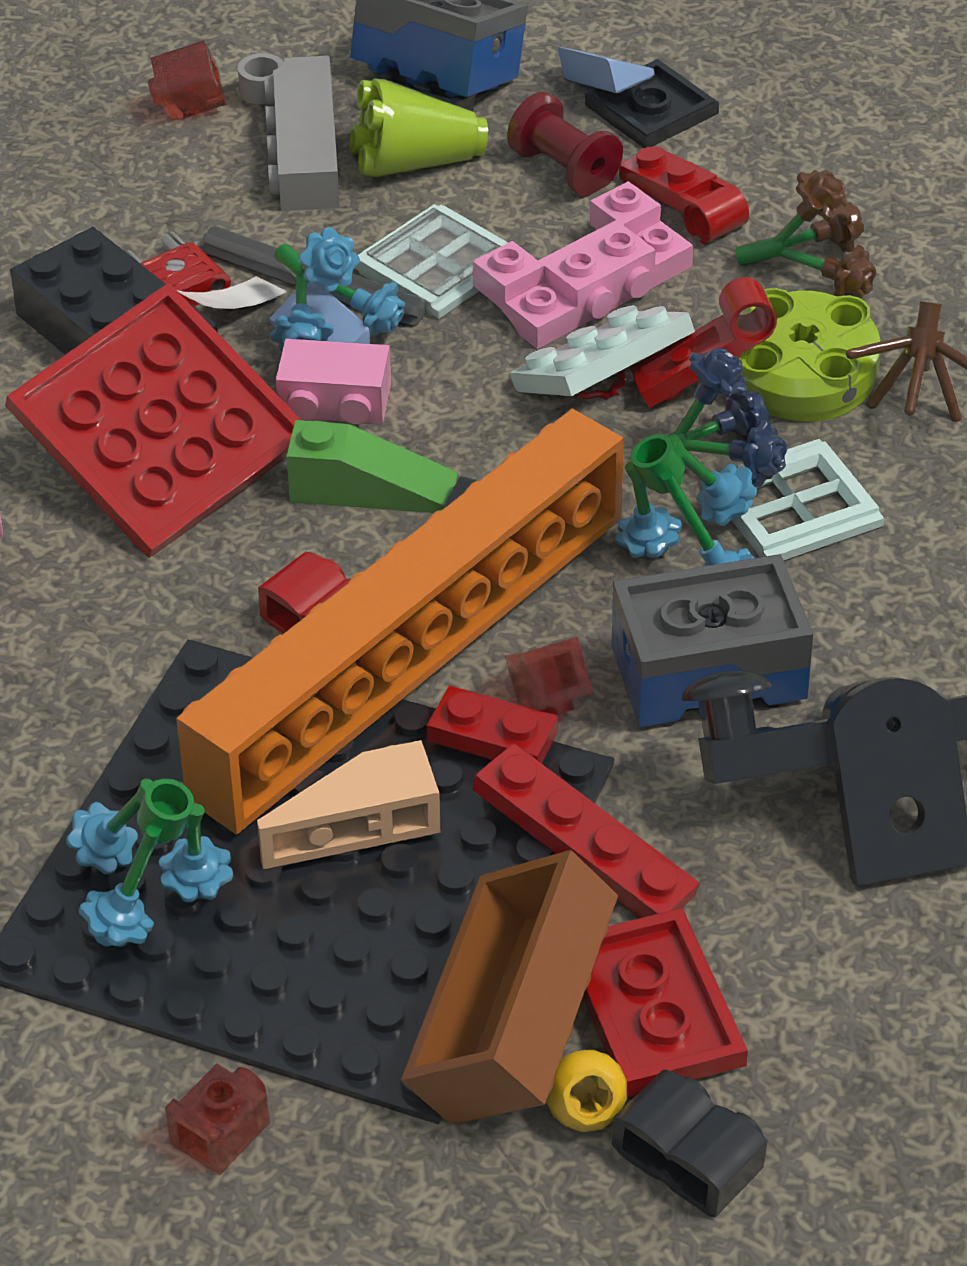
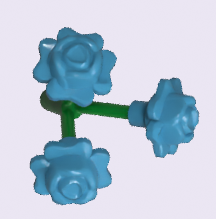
[270,227,405,351]

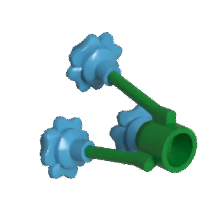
[615,434,757,567]
[66,778,233,947]

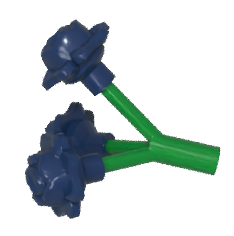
[666,347,788,487]

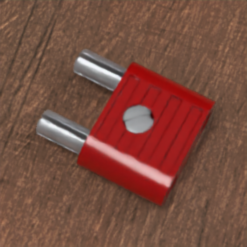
[126,232,231,307]

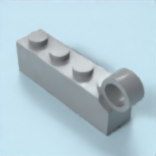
[238,53,340,211]

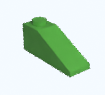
[287,420,458,513]

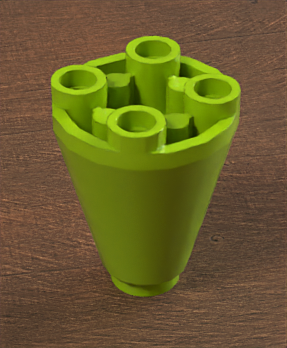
[349,79,488,178]

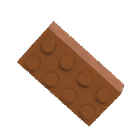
[401,850,618,1124]

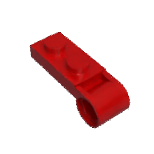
[619,146,749,244]
[630,277,777,408]

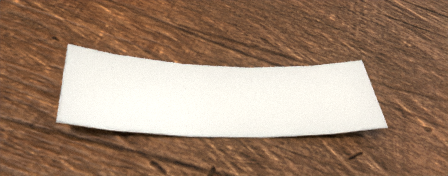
[177,276,287,309]

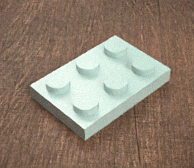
[510,305,695,396]

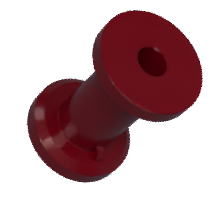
[507,92,623,197]

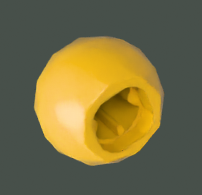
[546,1050,627,1132]

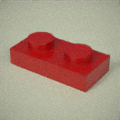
[427,685,558,763]

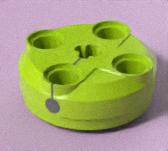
[739,288,880,422]

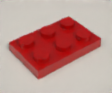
[583,908,748,1097]

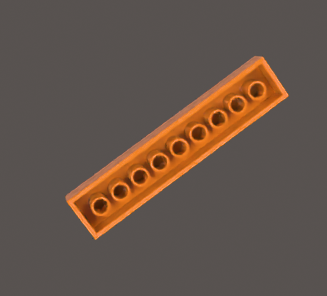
[176,408,624,835]

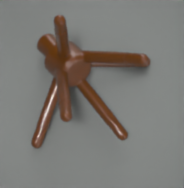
[846,301,967,422]

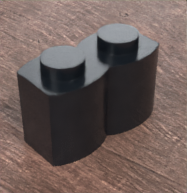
[612,1069,768,1218]

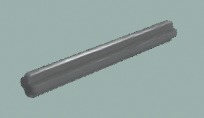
[202,226,426,327]

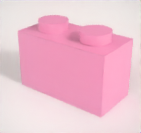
[276,339,391,425]

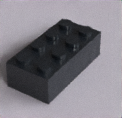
[10,227,218,355]

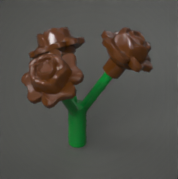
[735,170,876,298]

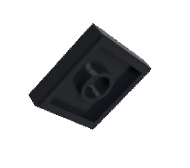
[585,59,719,148]

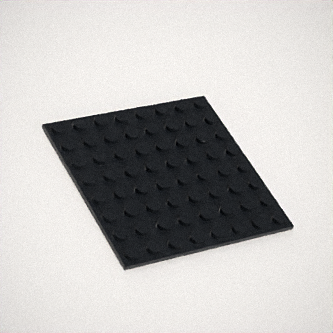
[0,639,614,1125]

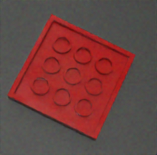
[5,283,301,558]

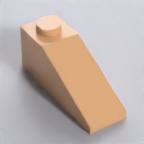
[257,740,441,869]

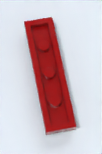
[472,743,700,918]

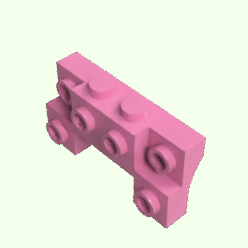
[473,181,693,349]

